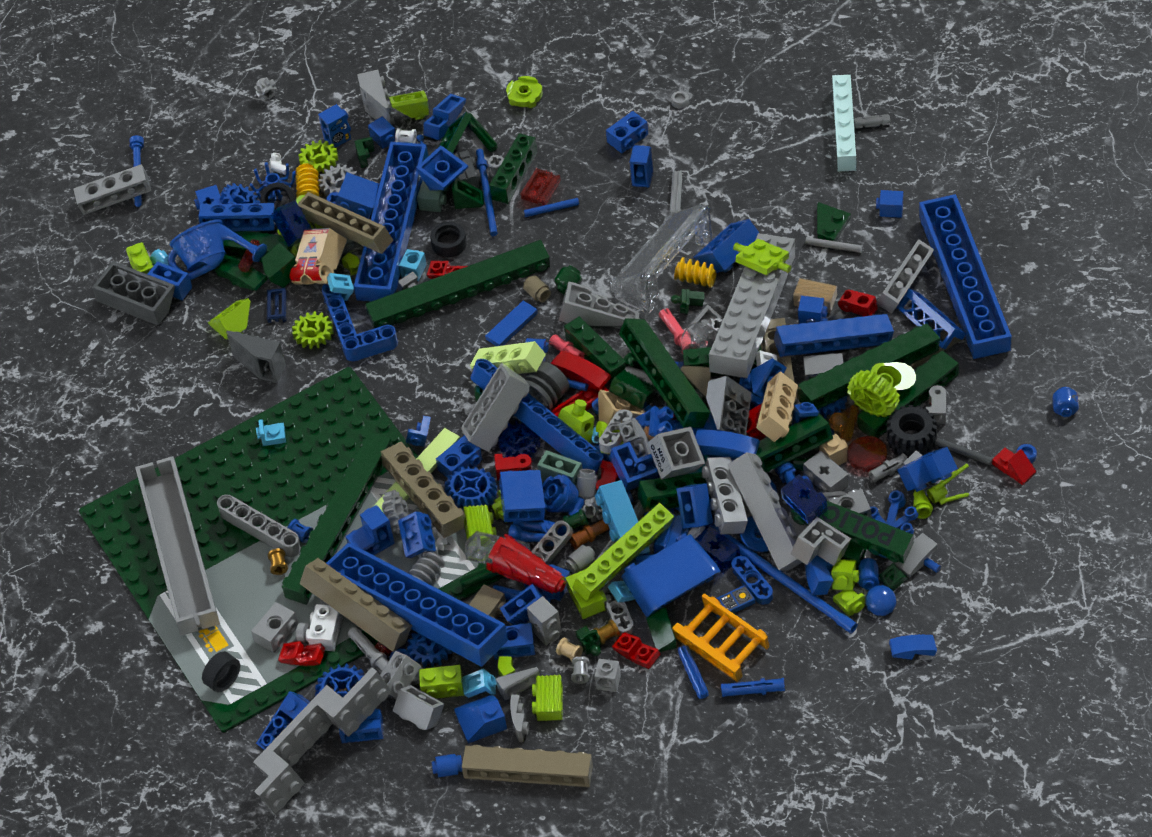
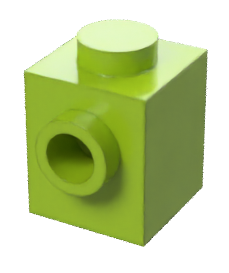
[831,560,859,590]

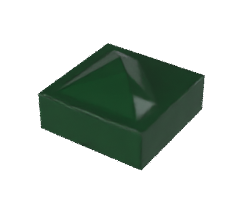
[879,562,908,591]

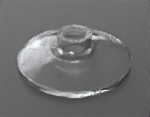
[680,322,715,352]

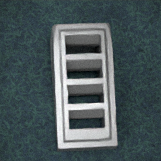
[495,667,540,700]

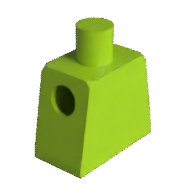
[558,399,594,444]

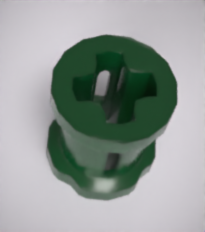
[563,508,589,532]

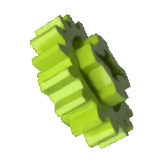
[298,140,339,174]
[292,311,334,349]

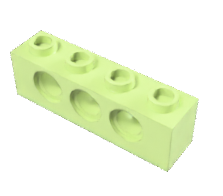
[470,341,546,374]

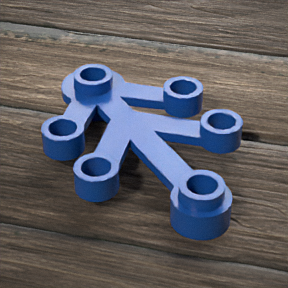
[870,490,918,558]

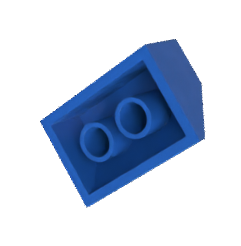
[694,219,760,273]

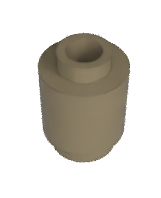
[523,276,551,302]

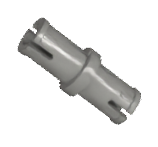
[868,453,908,483]

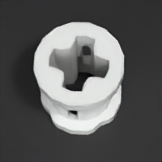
[395,128,417,143]

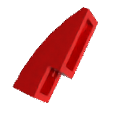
[550,351,611,390]

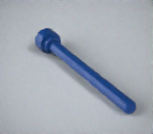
[129,135,144,207]

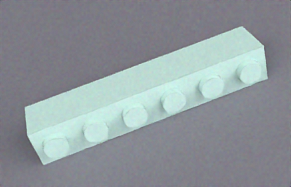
[832,75,856,172]

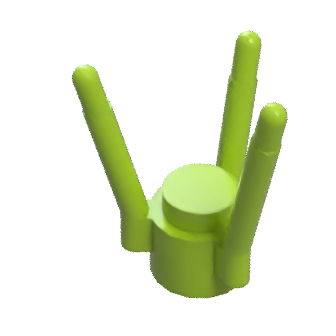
[926,464,969,505]

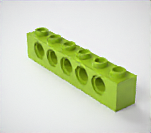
[572,503,674,601]

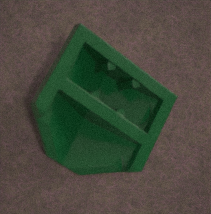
[260,243,297,288]

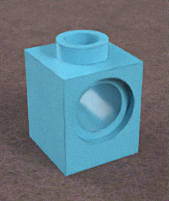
[399,249,427,281]

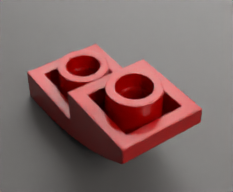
[427,261,467,279]
[612,632,661,669]

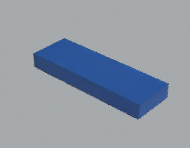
[485,300,538,346]

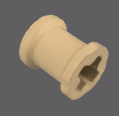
[556,637,583,662]

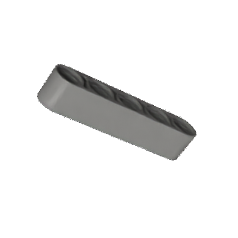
[217,495,301,557]

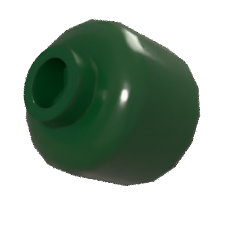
[554,265,582,294]

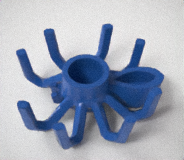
[250,162,296,203]

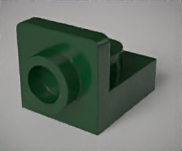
[354,137,375,168]

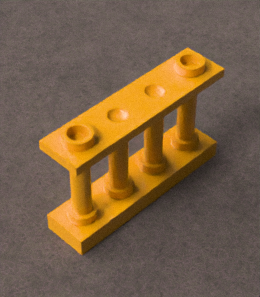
[672,593,769,682]

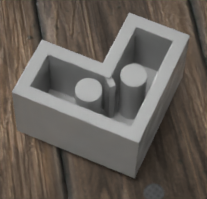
[790,517,851,566]

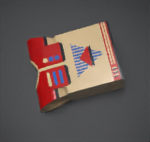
[290,228,347,285]

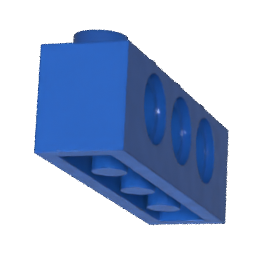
[199,203,276,231]

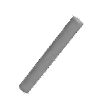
[805,237,862,253]

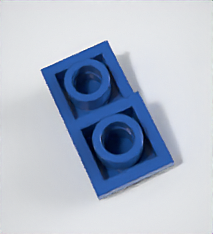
[889,635,937,659]

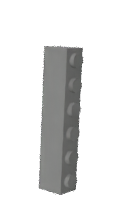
[727,452,803,572]

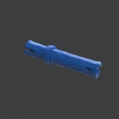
[721,678,785,697]

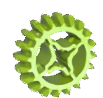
[847,370,900,417]

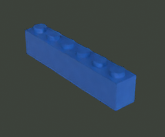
[774,314,894,357]

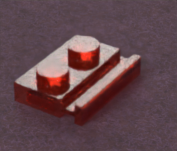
[520,168,561,206]

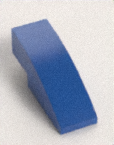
[423,94,466,140]
[695,430,760,459]
[805,555,834,595]

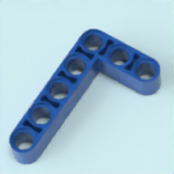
[322,284,398,362]

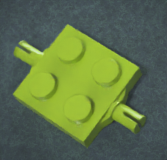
[733,239,791,275]

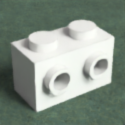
[305,604,343,651]

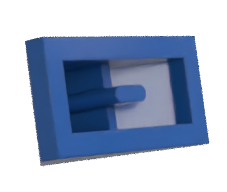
[751,358,787,399]

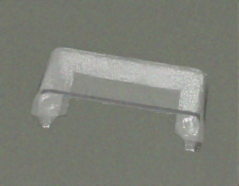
[610,204,712,314]

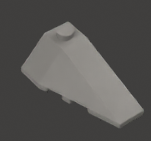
[559,282,640,326]

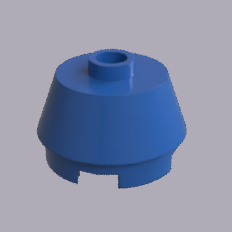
[542,474,579,513]

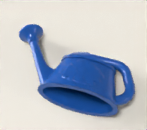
[168,219,267,280]

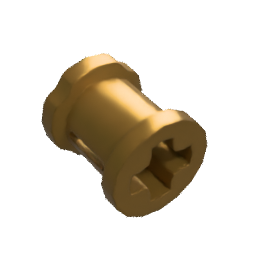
[267,548,288,575]
[593,619,620,645]

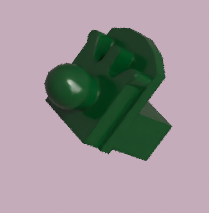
[670,289,704,315]
[575,626,601,656]

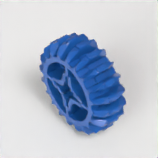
[444,466,497,510]
[315,663,364,698]

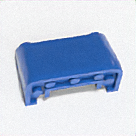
[621,533,721,618]

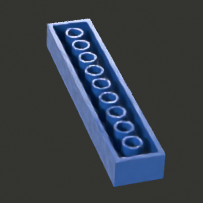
[354,142,428,301]
[919,194,1012,359]
[326,542,508,667]

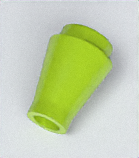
[913,489,933,519]

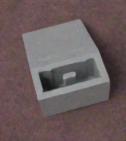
[357,70,395,125]

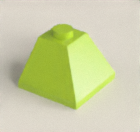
[389,91,429,120]
[207,298,251,340]

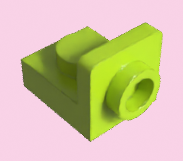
[833,590,865,617]

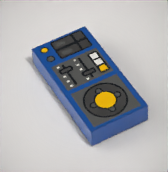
[715,585,755,619]

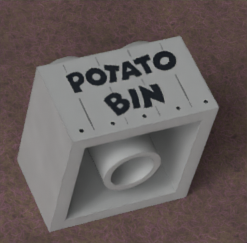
[647,427,705,480]

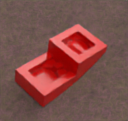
[278,641,325,666]

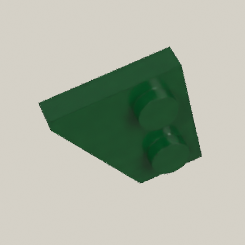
[817,202,851,241]

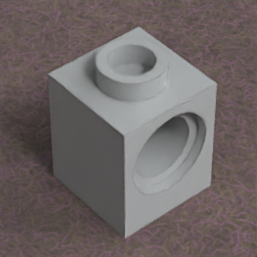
[595,659,621,692]

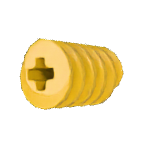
[296,163,319,199]
[674,257,716,288]

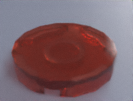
[847,436,887,472]

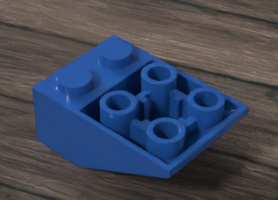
[256,691,310,750]

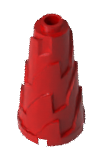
[486,534,566,594]

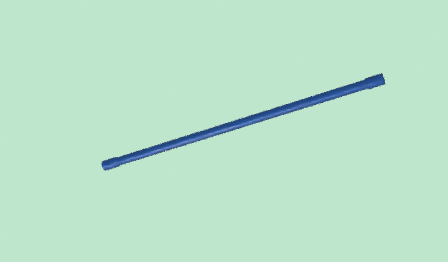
[594,443,858,634]

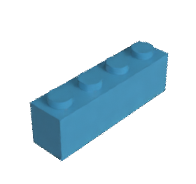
[595,480,651,564]

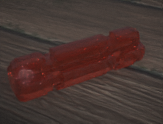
[238,239,261,272]

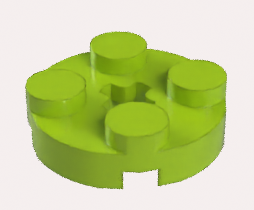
[506,76,543,108]

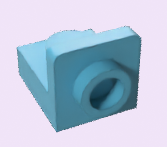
[327,273,354,301]
[256,419,286,446]
[462,668,496,698]

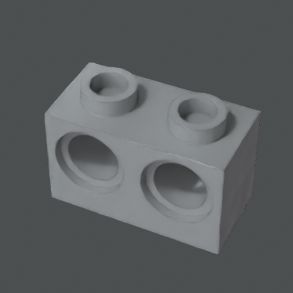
[380,651,421,699]

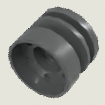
[524,361,569,410]

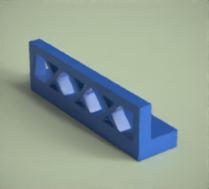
[896,289,966,349]

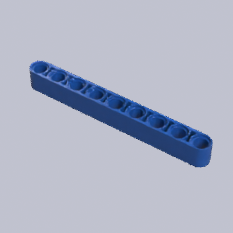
[470,359,603,475]

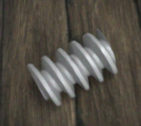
[408,551,445,585]

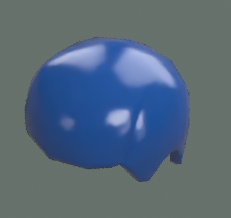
[865,585,897,616]

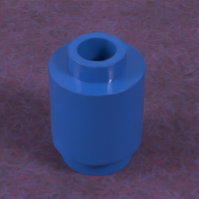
[858,558,879,590]
[432,754,463,778]

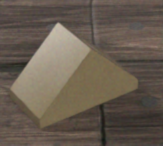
[680,366,711,397]

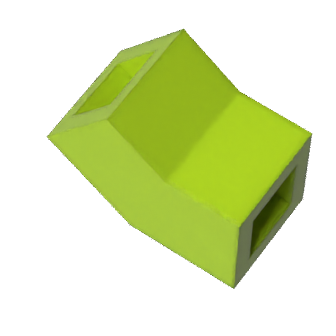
[342,252,360,276]
[498,656,516,676]

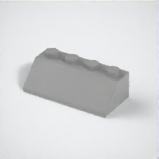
[461,363,530,452]

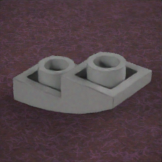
[618,418,651,458]
[895,533,938,578]
[510,694,529,742]

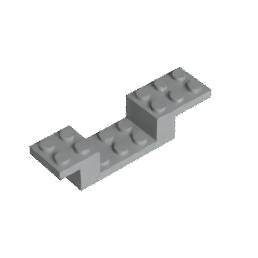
[253,668,392,814]

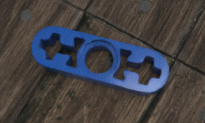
[732,556,773,605]

